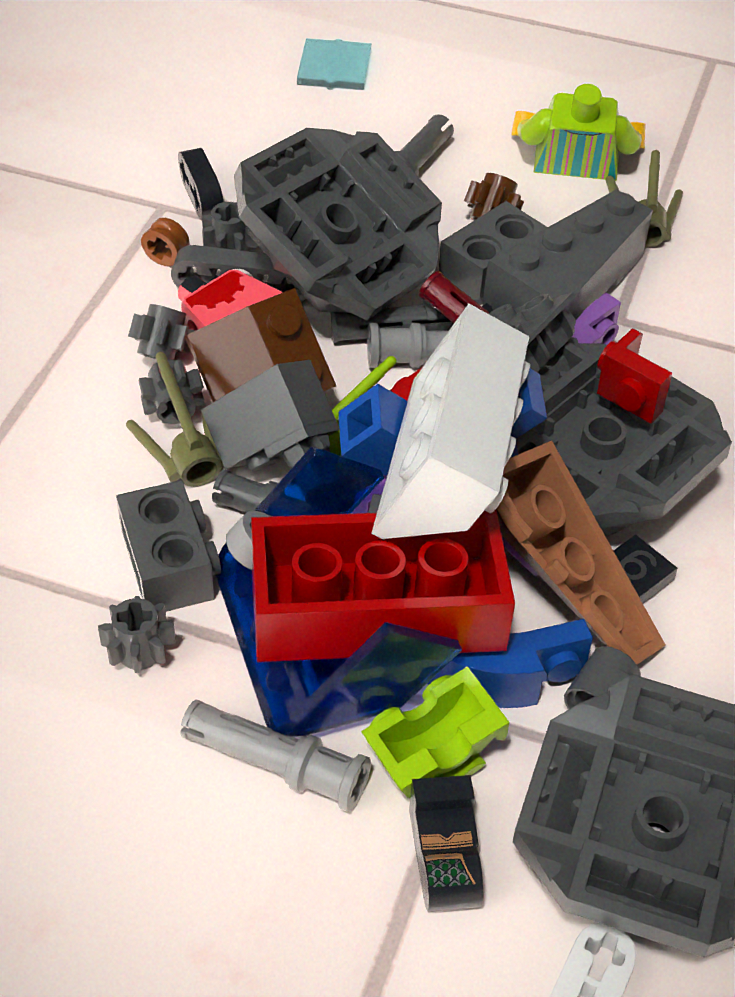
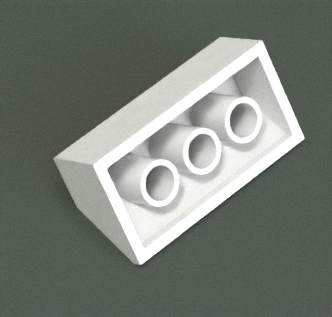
[371,304,530,539]

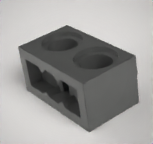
[439,201,547,305]
[116,480,221,612]

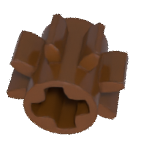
[464,173,524,220]

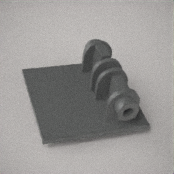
[489,292,576,372]

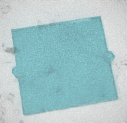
[297,38,372,90]

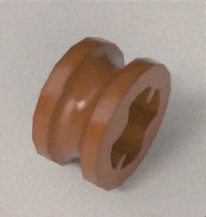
[141,217,190,266]

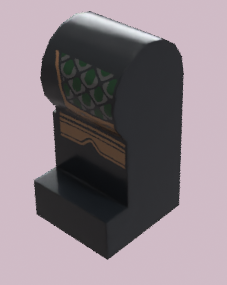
[409,775,483,912]

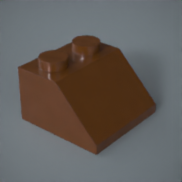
[185,288,336,402]

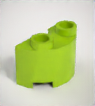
[361,666,510,798]

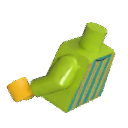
[511,84,646,181]

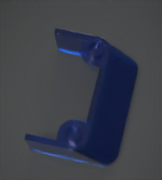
[216,446,462,738]

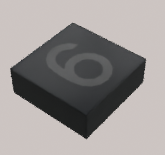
[613,534,678,604]

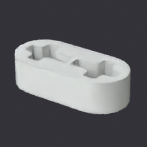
[549,923,637,997]

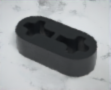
[178,147,223,219]

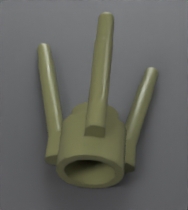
[606,150,683,248]
[126,352,224,487]

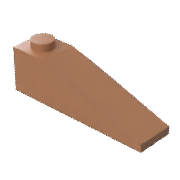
[496,441,666,665]

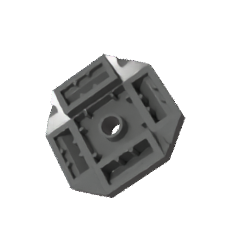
[234,127,442,320]
[516,337,732,537]
[512,674,735,957]

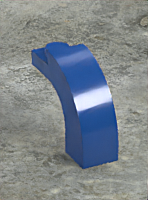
[338,368,547,476]
[399,619,593,708]

